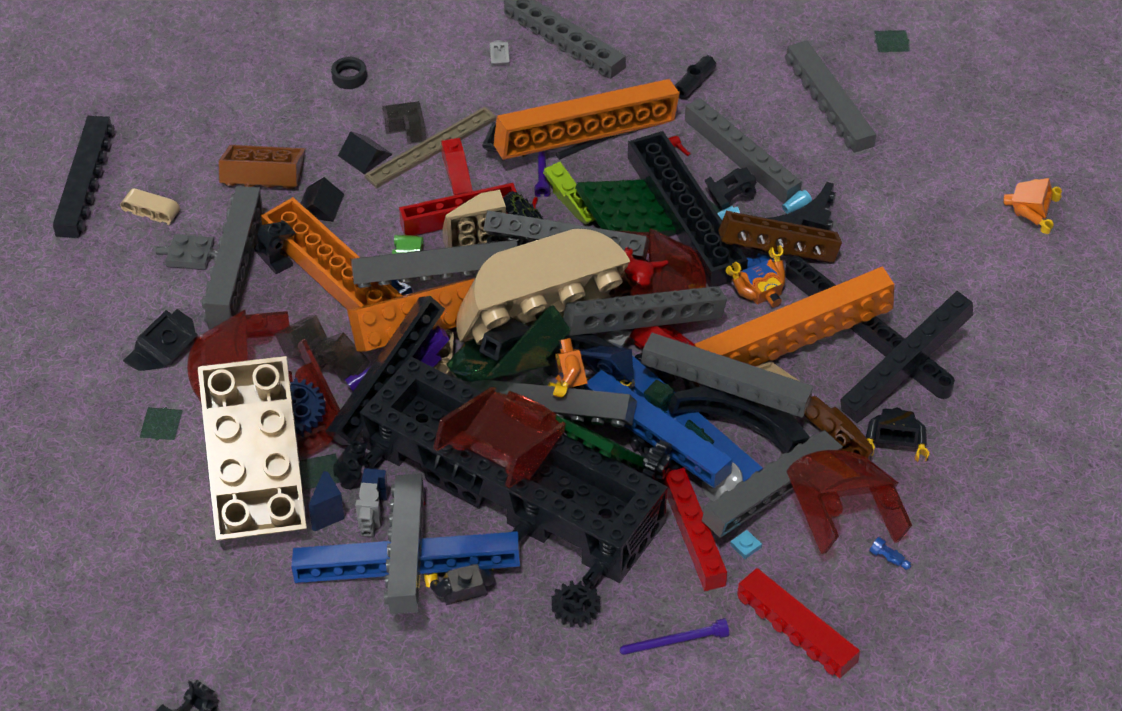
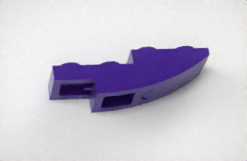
[413,325,450,367]

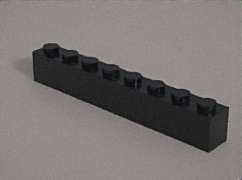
[53,115,115,238]
[840,291,973,423]
[325,296,445,445]

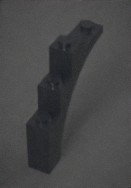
[738,182,836,253]
[479,317,619,361]
[668,384,810,453]

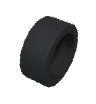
[331,57,367,89]

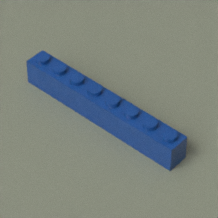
[584,370,732,488]

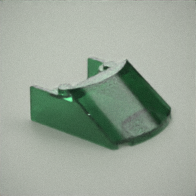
[446,306,570,382]

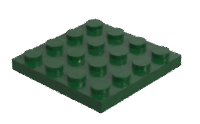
[575,179,676,237]
[544,411,644,472]

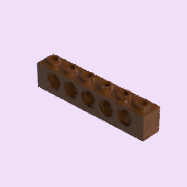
[719,211,842,263]

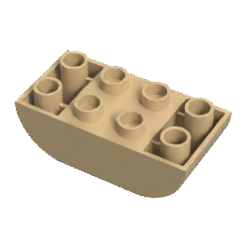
[456,229,630,345]
[198,356,307,541]

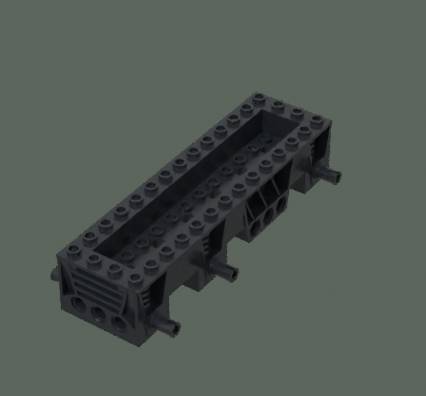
[360,356,668,587]

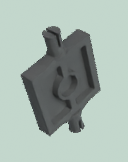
[156,235,216,270]

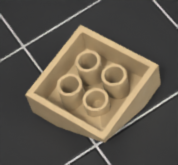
[443,190,506,248]

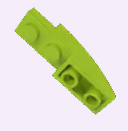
[543,162,595,224]

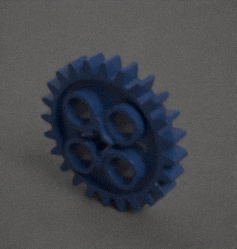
[290,378,326,437]

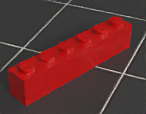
[399,183,517,236]
[663,468,727,591]
[737,568,860,678]

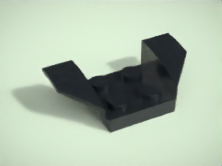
[123,309,198,371]

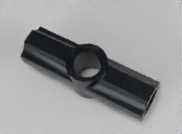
[674,55,717,99]

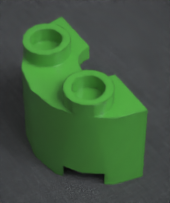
[392,235,424,254]

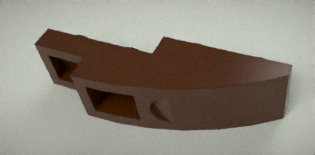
[804,395,874,468]

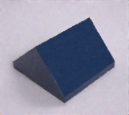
[580,346,633,382]
[308,471,344,531]

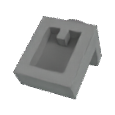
[489,40,510,66]
[603,330,630,348]

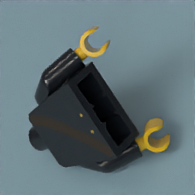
[865,407,929,462]
[424,564,494,605]

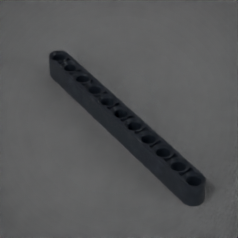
[785,256,955,399]

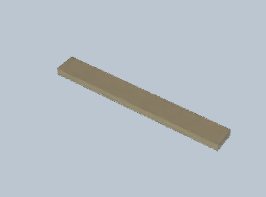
[365,107,497,189]

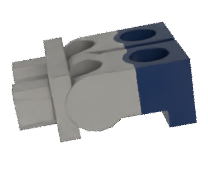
[356,468,389,537]

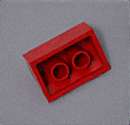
[630,324,695,349]

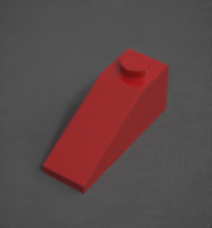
[441,138,473,195]

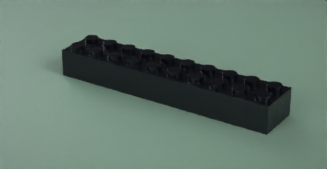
[628,131,748,287]

